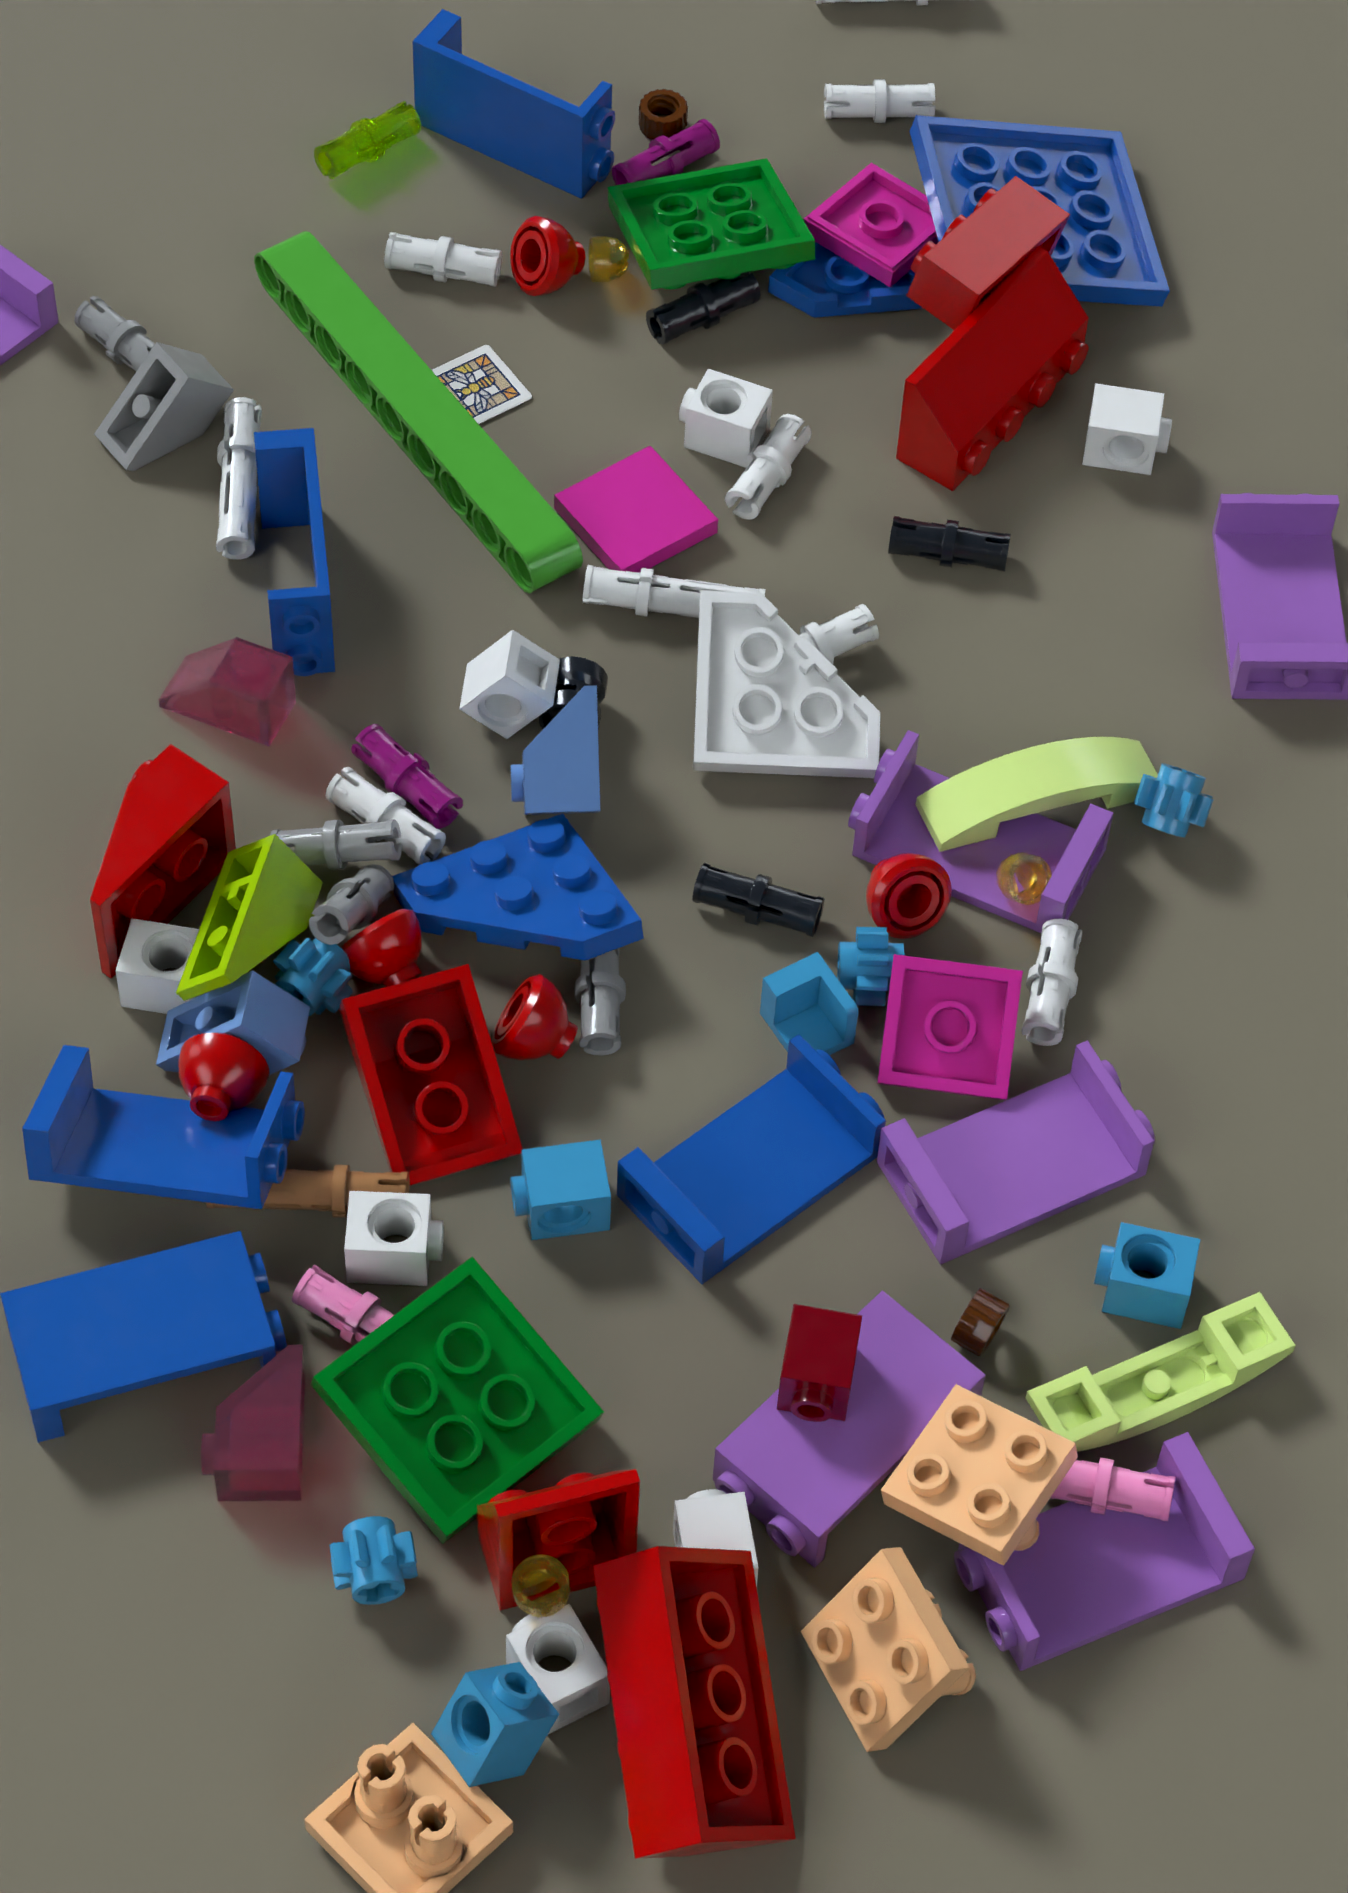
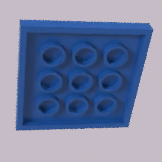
[909,115,1170,307]

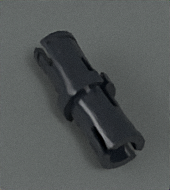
[646,272,761,345]
[888,516,1011,571]
[692,863,825,937]

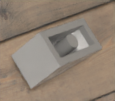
[94,342,234,471]

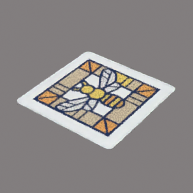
[432,345,532,424]

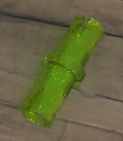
[314,101,421,179]

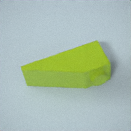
[176,834,323,1001]

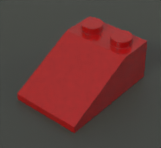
[90,744,236,979]
[339,964,523,1186]
[477,1469,640,1611]

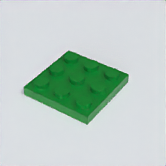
[607,158,815,290]
[311,1256,604,1544]

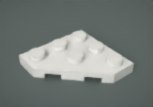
[693,590,880,778]

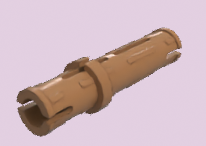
[206,1165,410,1218]

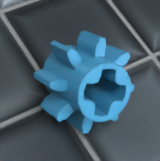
[1134,763,1214,837]
[837,927,905,1006]
[273,938,353,1016]
[329,1516,418,1605]

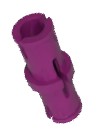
[612,119,720,185]
[351,724,463,829]

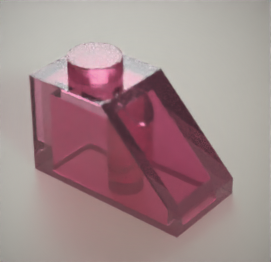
[159,637,296,746]
[201,1345,306,1501]

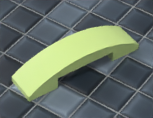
[915,737,1158,852]
[1025,1292,1296,1452]

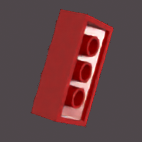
[896,246,1089,491]
[593,1546,796,1859]

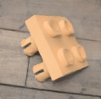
[881,1384,1078,1566]
[801,1547,976,1752]
[304,1722,513,1893]

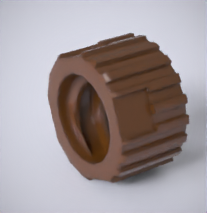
[639,89,688,139]
[951,1288,1010,1356]

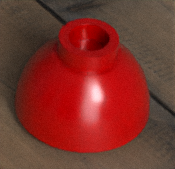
[510,216,586,296]
[866,853,952,939]
[340,909,422,987]
[492,974,578,1061]
[178,1032,270,1121]

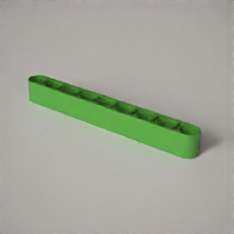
[254,231,583,593]

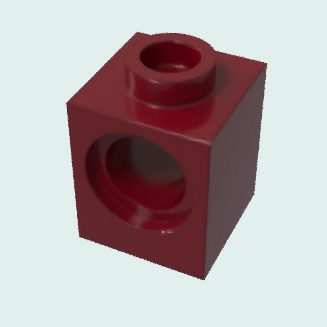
[777,1304,863,1422]

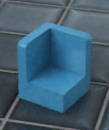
[760,952,858,1055]

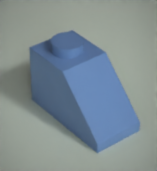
[510,685,601,815]
[156,970,310,1075]

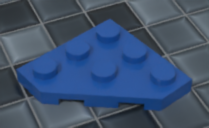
[768,242,922,318]
[392,813,644,961]

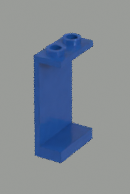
[412,9,615,199]
[254,428,335,677]
[617,1034,886,1284]
[22,1045,305,1209]
[0,1231,287,1443]

